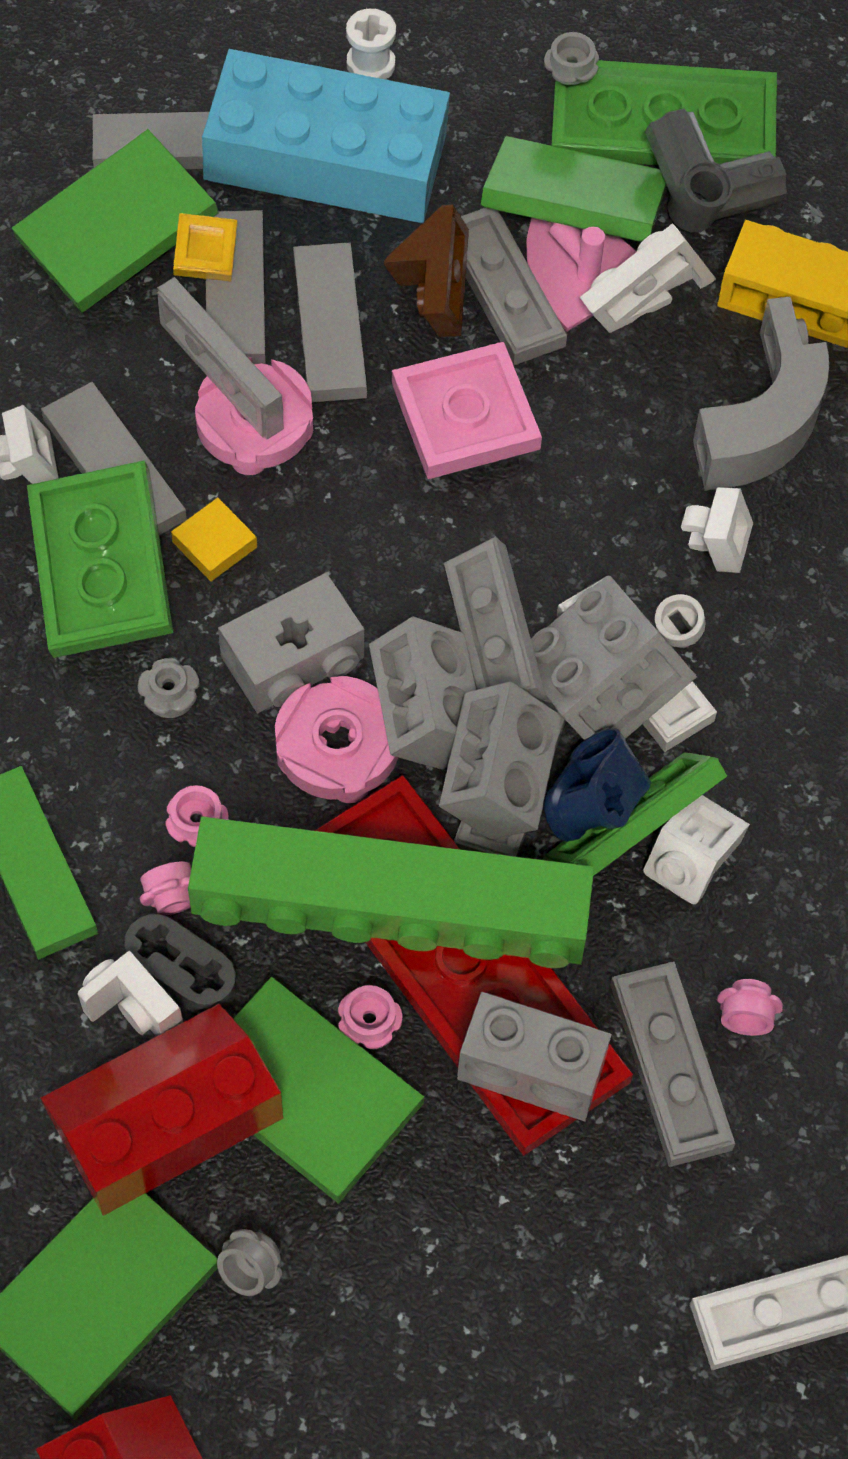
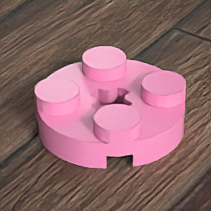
[195,357,313,475]
[275,676,398,803]

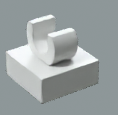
[0,405,59,484]
[681,487,753,573]

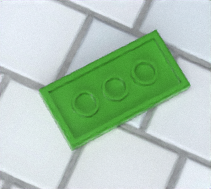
[551,60,777,165]

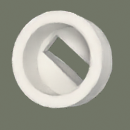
[655,594,706,648]

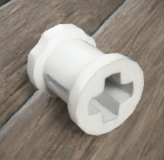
[346,9,396,79]

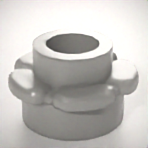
[544,32,599,85]
[138,658,199,718]
[217,1229,282,1296]

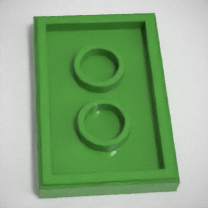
[12,129,219,313]
[481,136,667,242]
[27,460,173,658]
[234,977,424,1204]
[0,1193,218,1420]

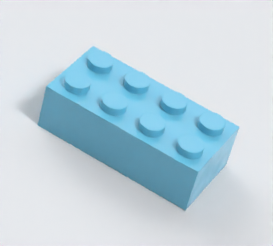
[202,49,450,223]

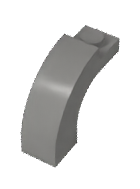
[693,296,829,491]

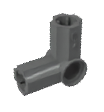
[645,108,787,232]

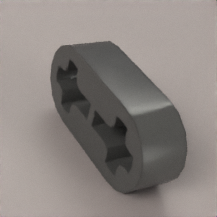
[124,914,237,1014]

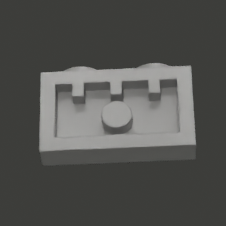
[531,576,697,740]

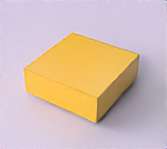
[173,213,237,282]
[171,497,257,582]

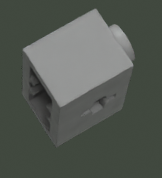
[218,572,364,714]

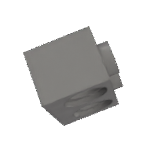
[369,616,476,770]
[439,681,562,839]
[457,992,612,1121]

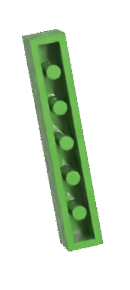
[188,816,594,968]

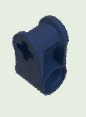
[544,728,651,842]

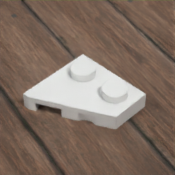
[580,223,716,333]

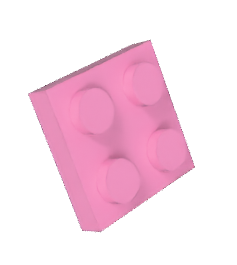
[392,342,542,479]

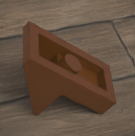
[384,205,469,337]

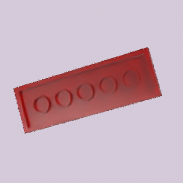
[315,775,633,1156]

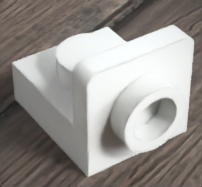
[643,795,750,904]
[78,951,183,1037]

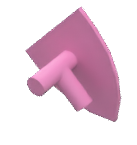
[526,218,637,332]

